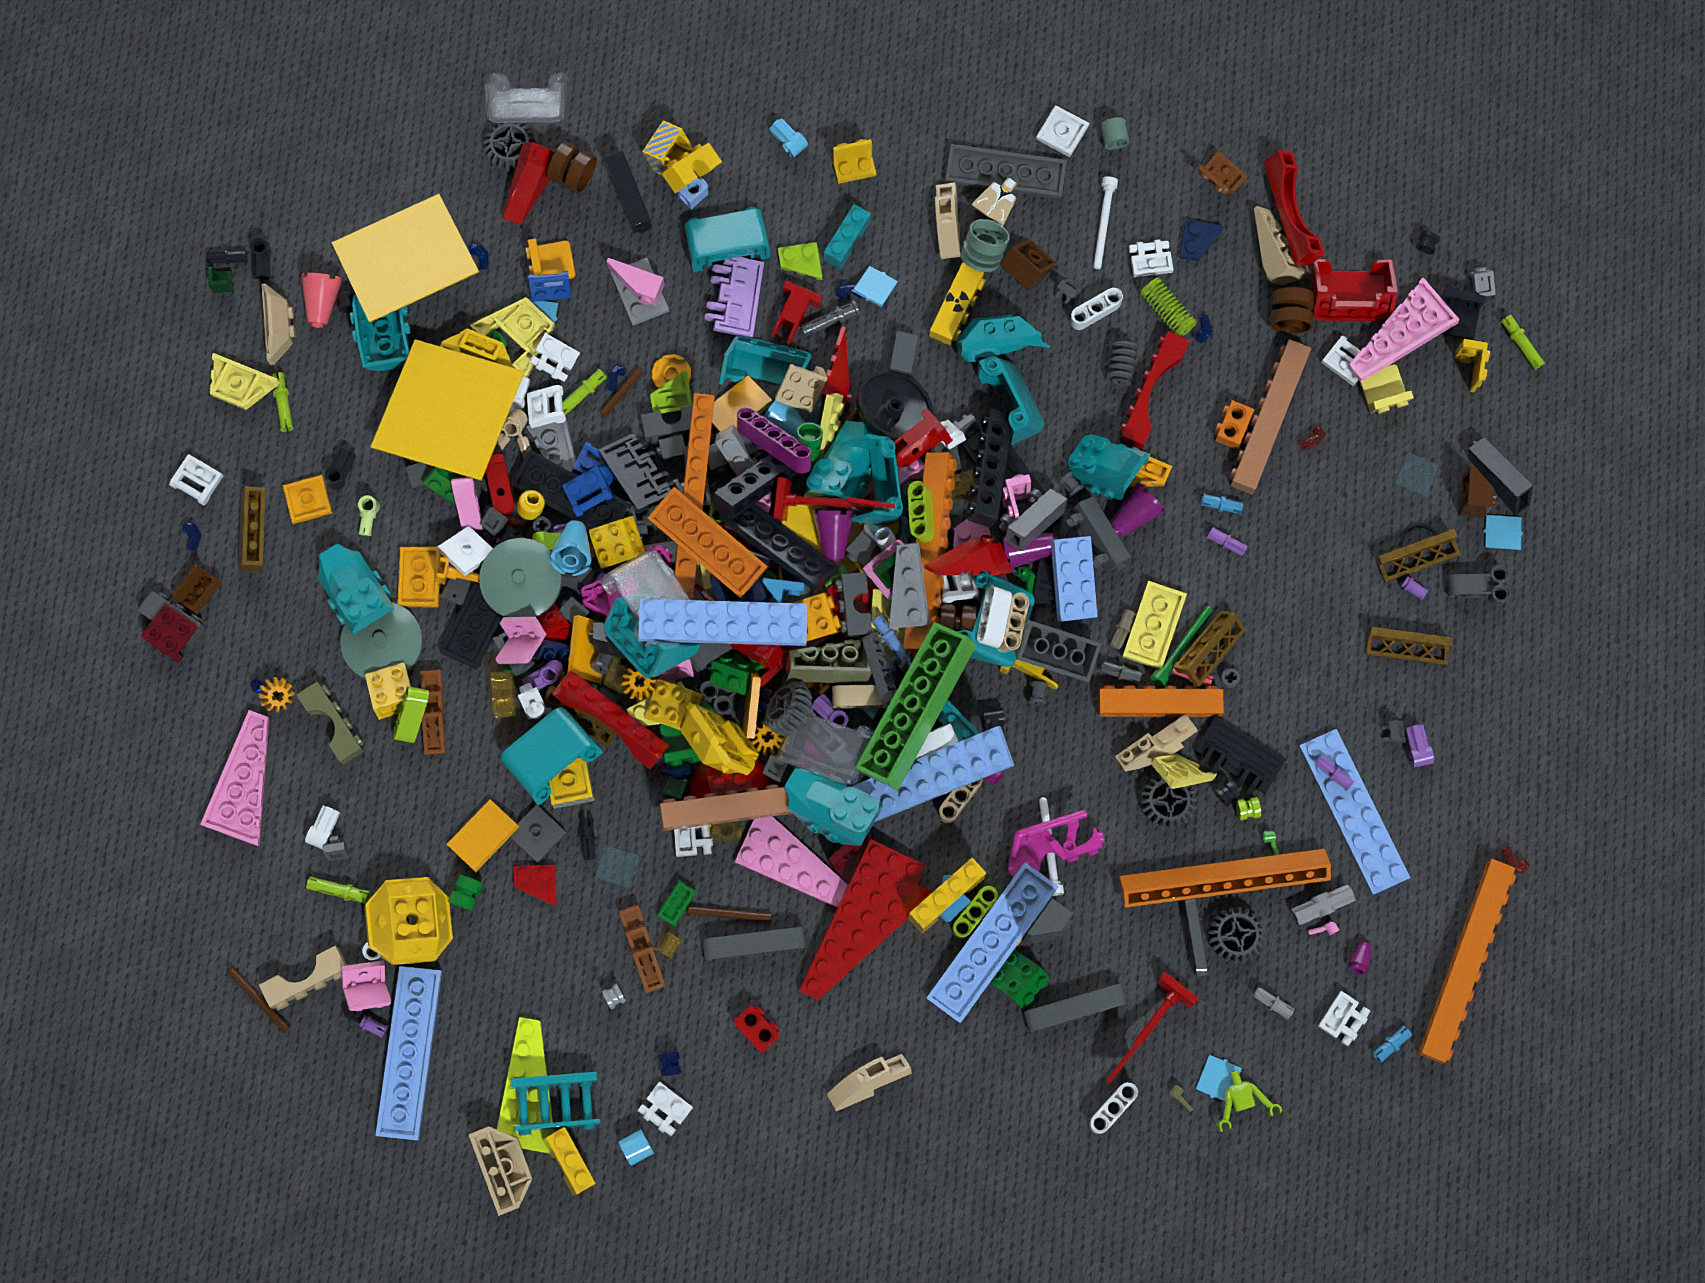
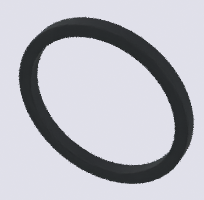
[1400,523,1439,563]

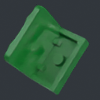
[422,467,467,504]
[710,649,765,695]
[660,724,701,767]
[990,949,1050,1010]

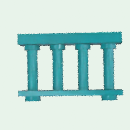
[510,1072,600,1136]

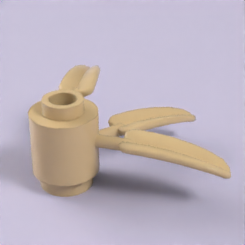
[492,409,531,459]

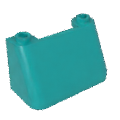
[684,207,770,272]
[977,356,1044,445]
[604,593,701,678]
[501,707,603,806]

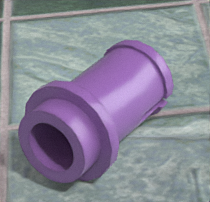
[1401,576,1428,600]
[360,1015,388,1038]

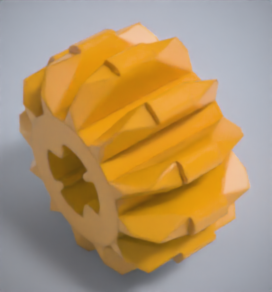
[621,668,656,701]
[258,677,294,712]
[751,721,785,756]

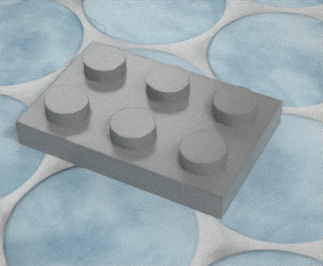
[611,258,669,326]

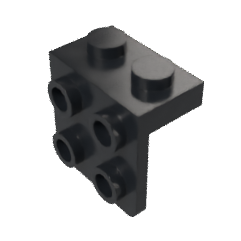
[1441,287,1485,340]

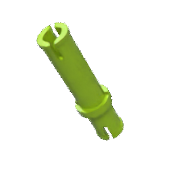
[1501,314,1545,370]
[554,369,607,415]
[271,372,294,432]
[306,876,371,904]

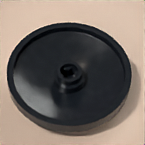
[856,370,934,443]

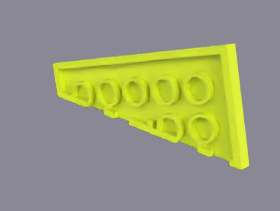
[497,1017,554,1154]

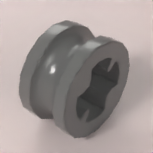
[1221,669,1240,688]

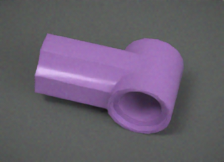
[522,660,564,690]
[811,694,849,732]
[1405,725,1434,768]

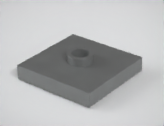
[510,804,567,863]

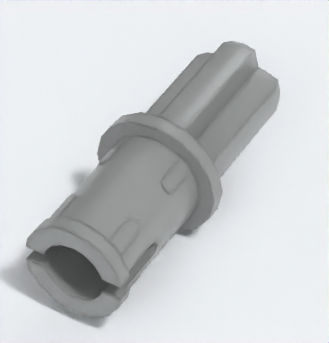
[1253,987,1294,1020]

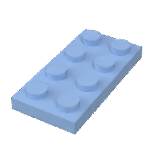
[1051,536,1097,621]

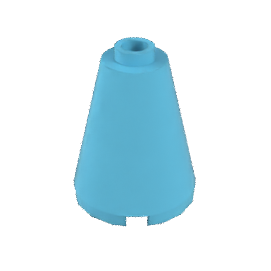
[763,400,806,437]
[550,520,592,576]

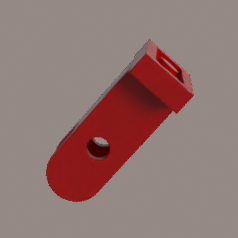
[772,281,822,346]
[894,408,953,467]
[486,453,515,515]

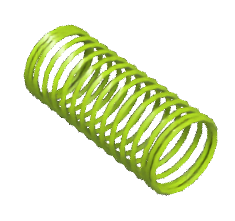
[1140,277,1197,337]

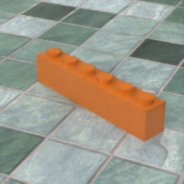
[1098,686,1224,717]

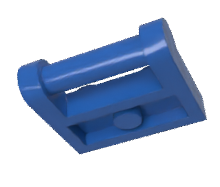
[528,270,571,302]
[572,441,614,486]
[562,466,613,517]

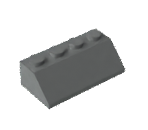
[1015,619,1102,682]
[1022,898,1074,945]

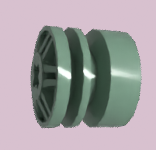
[960,219,1010,272]

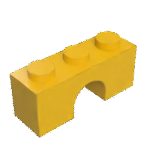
[662,143,722,194]
[542,1127,596,1196]

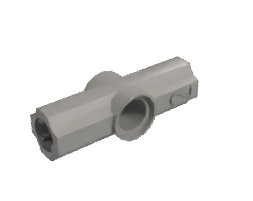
[1291,885,1356,926]

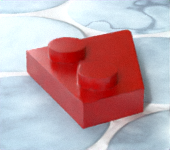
[514,865,557,905]

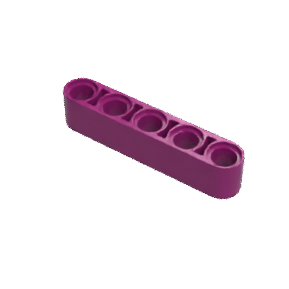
[737,408,811,473]

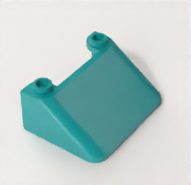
[958,571,1035,667]

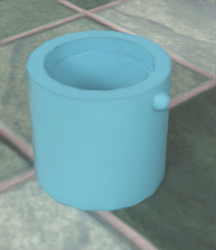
[619,1129,654,1166]

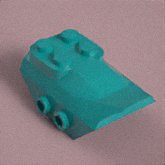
[350,295,411,371]
[956,315,1050,362]
[804,421,873,499]
[1068,435,1151,500]
[317,544,395,635]
[784,768,884,846]

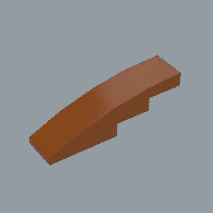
[420,669,446,755]
[619,904,666,993]

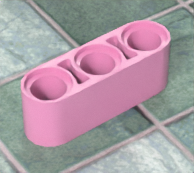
[451,477,484,531]

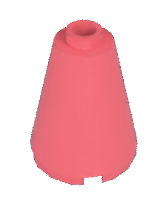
[301,273,342,328]

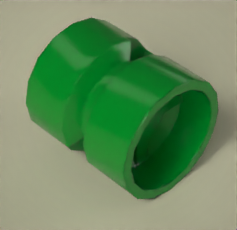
[796,423,823,461]
[447,874,484,912]

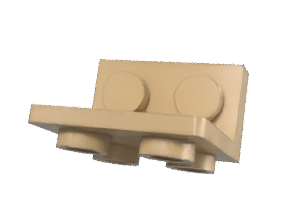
[775,364,827,413]

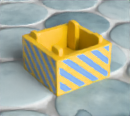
[642,121,693,175]
[548,758,595,809]

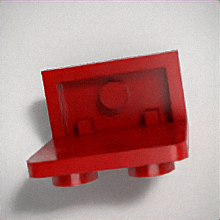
[536,601,573,643]

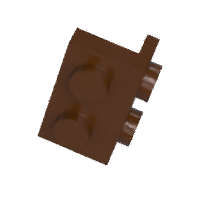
[172,564,222,615]

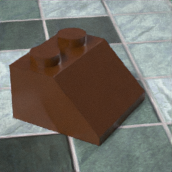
[1000,239,1058,290]
[1459,466,1496,518]

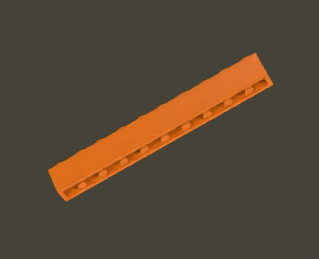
[672,393,715,600]
[903,452,957,654]
[1120,849,1331,908]
[1418,859,1516,1064]

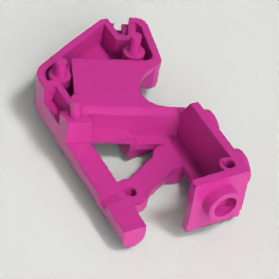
[581,545,673,618]
[1008,809,1105,878]

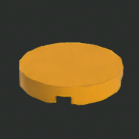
[652,354,691,388]

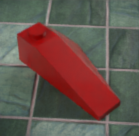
[502,142,554,225]
[821,326,852,411]
[924,535,1012,575]

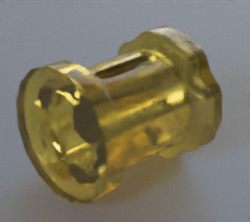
[657,932,683,959]

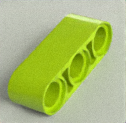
[908,481,934,543]
[393,686,429,743]
[952,886,998,939]

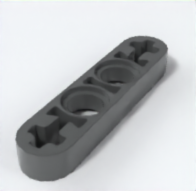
[863,633,897,710]
[1183,898,1207,977]

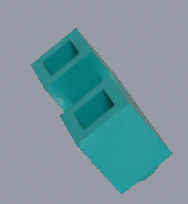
[824,204,871,269]

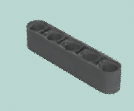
[702,927,806,961]
[1023,984,1128,1033]

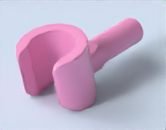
[1308,922,1339,936]

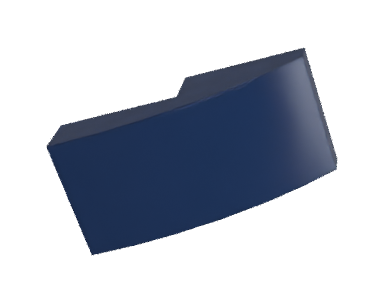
[534,640,570,668]

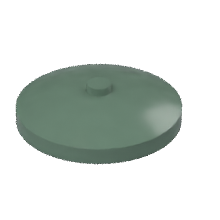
[479,538,562,617]
[340,603,423,679]

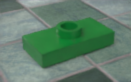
[657,881,697,927]

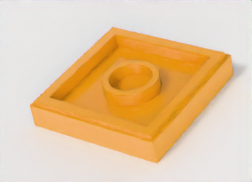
[283,475,332,524]

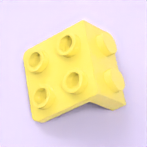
[1361,364,1414,414]

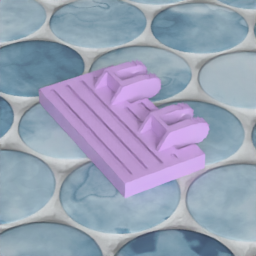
[705,257,764,338]

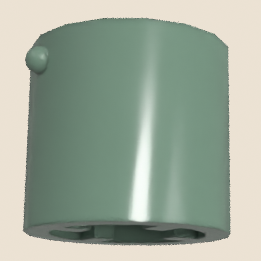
[1100,117,1130,150]

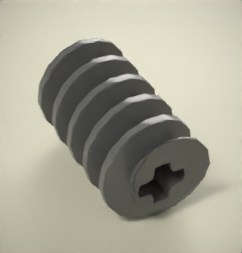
[1107,341,1138,386]

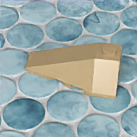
[1254,206,1311,285]

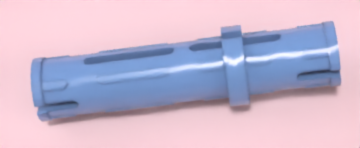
[871,614,913,666]

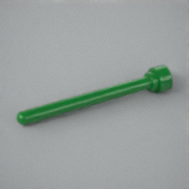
[1150,606,1212,687]

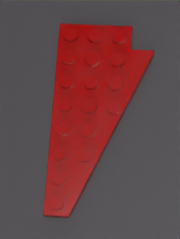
[798,839,933,1000]

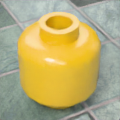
[517,490,545,520]

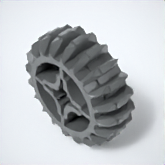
[484,119,537,172]
[764,681,812,736]
[1141,775,1197,829]
[1208,907,1265,964]

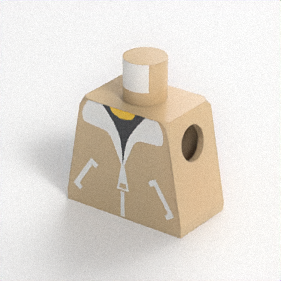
[972,177,1017,226]

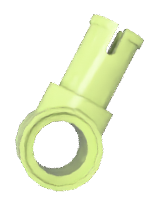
[358,495,380,536]

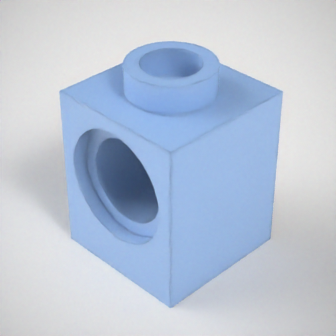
[677,177,708,209]

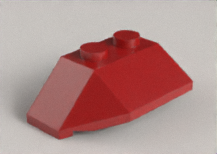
[688,759,772,799]

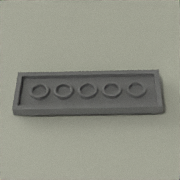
[945,144,1067,199]

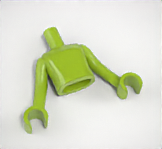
[1216,1070,1282,1132]

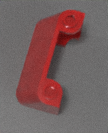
[1312,259,1398,321]

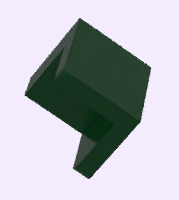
[208,267,233,293]
[872,552,896,589]
[661,776,689,801]

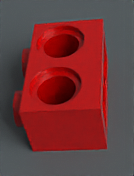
[733,1005,780,1054]

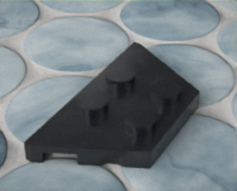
[1033,530,1056,607]

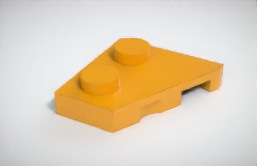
[1128,457,1172,488]

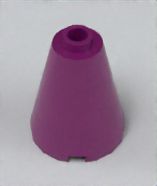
[1110,482,1166,537]
[813,508,854,563]
[1003,531,1058,569]

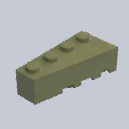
[785,637,872,684]

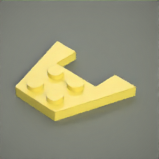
[470,298,555,378]

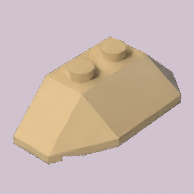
[261,284,296,365]
[469,1127,533,1216]

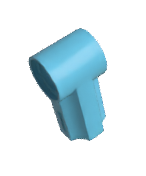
[770,118,808,158]

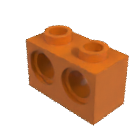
[1214,400,1254,450]

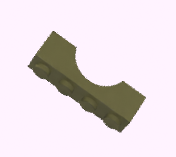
[297,682,364,765]

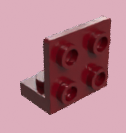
[141,604,198,664]
[828,839,867,884]

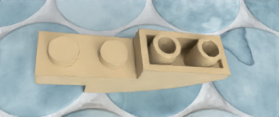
[935,182,961,259]
[1115,714,1198,771]
[827,1054,912,1111]

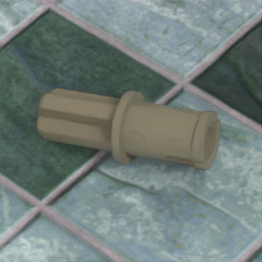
[1110,609,1136,650]

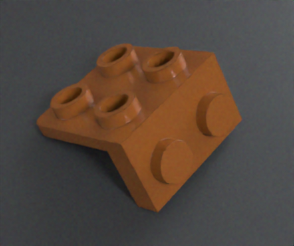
[1198,151,1249,195]

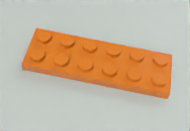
[648,487,768,598]

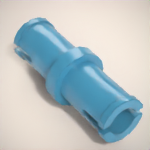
[1201,493,1243,515]
[1372,1026,1412,1063]

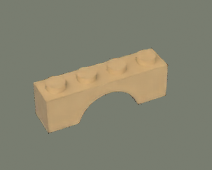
[259,946,347,1010]

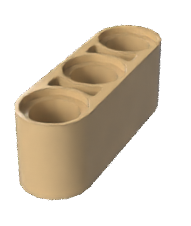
[997,593,1029,653]
[832,685,884,708]
[939,779,982,823]

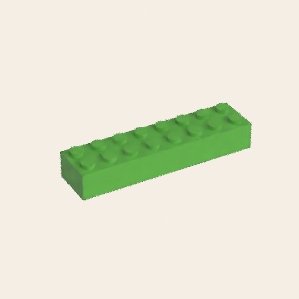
[855,622,977,791]

